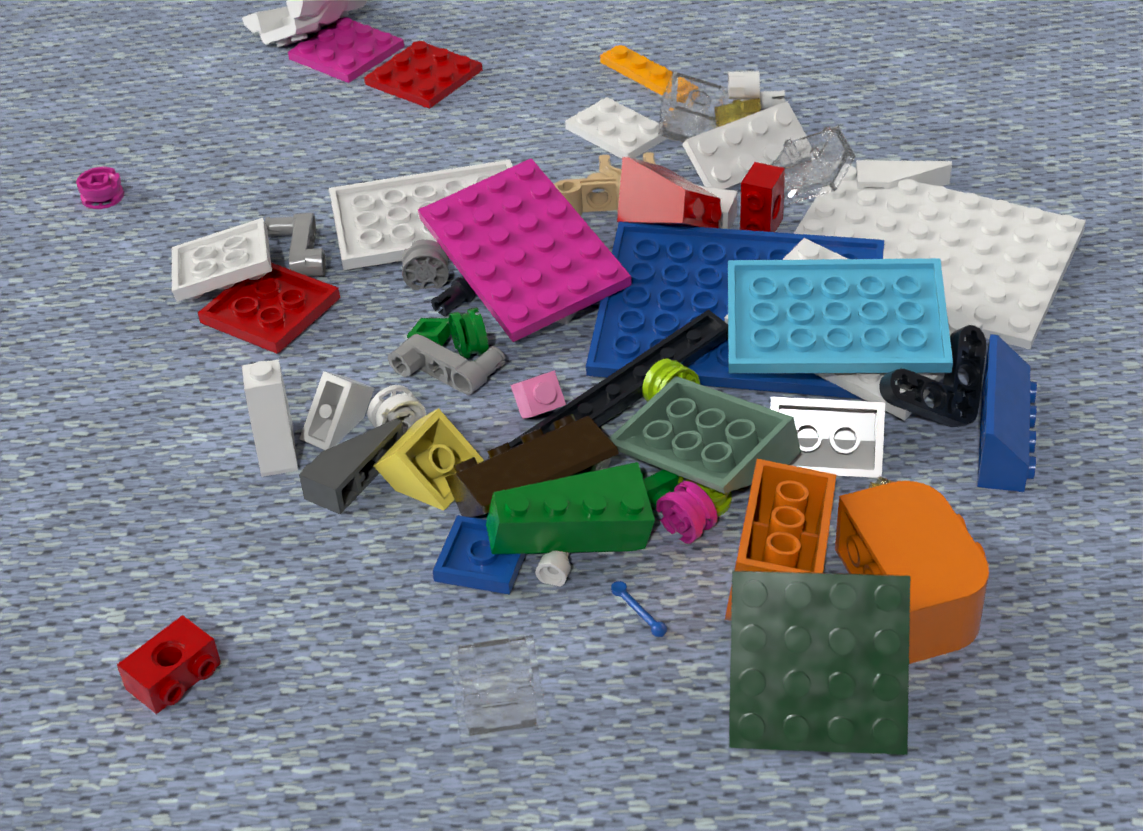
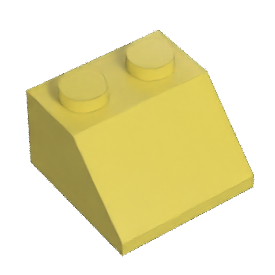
[374,408,484,511]

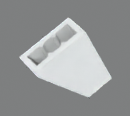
[242,359,298,477]

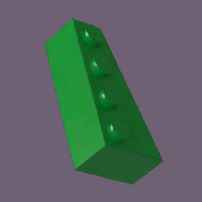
[486,462,655,554]

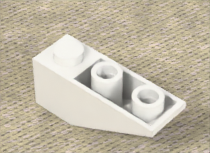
[856,160,952,189]

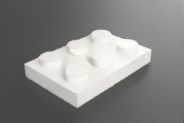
[565,97,670,159]

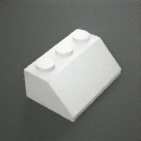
[771,397,885,478]

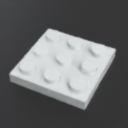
[172,218,272,302]

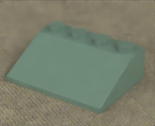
[609,376,801,493]

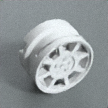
[367,385,426,433]

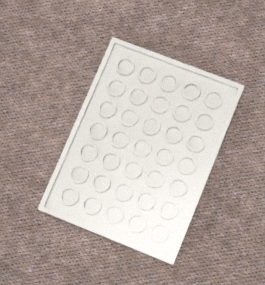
[793,164,1086,349]

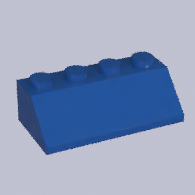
[977,334,1037,492]

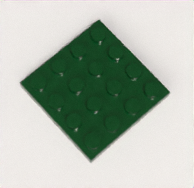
[729,570,910,755]

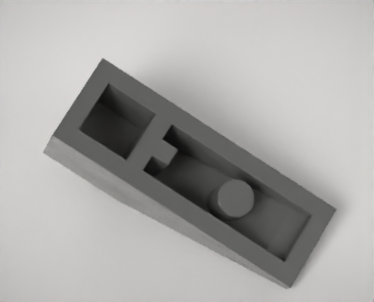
[299,419,404,515]

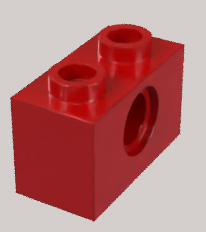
[740,162,785,232]
[117,615,221,714]

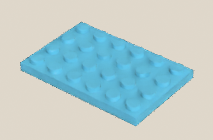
[728,258,953,373]

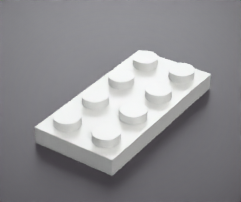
[683,101,816,190]

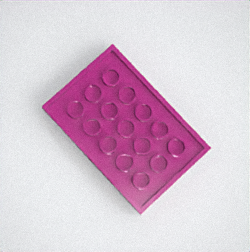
[418,158,632,342]

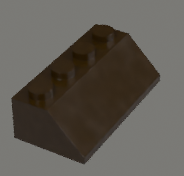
[445,414,619,517]

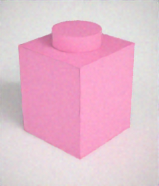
[510,370,566,419]

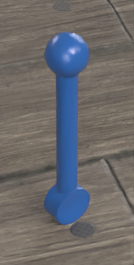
[611,581,667,637]

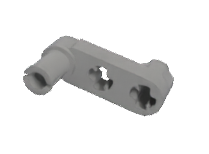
[265,213,326,277]
[388,334,506,395]

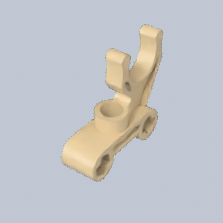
[554,152,656,216]

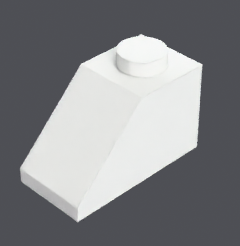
[300,371,374,450]

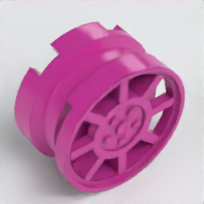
[76,167,124,209]
[656,481,717,544]

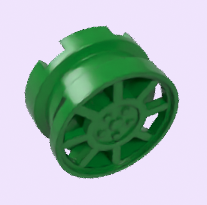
[449,307,489,359]

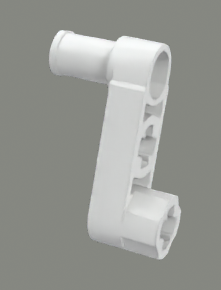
[728,71,785,113]

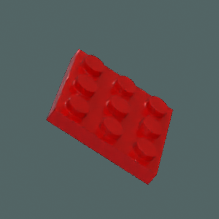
[364,40,483,109]
[198,262,340,354]

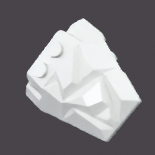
[242,0,368,47]

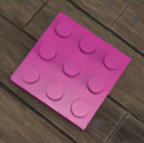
[288,17,404,83]

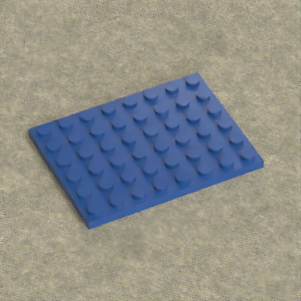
[586,222,884,399]

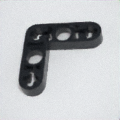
[879,325,986,427]

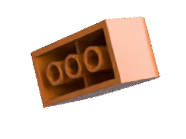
[725,459,837,621]
[835,481,989,664]

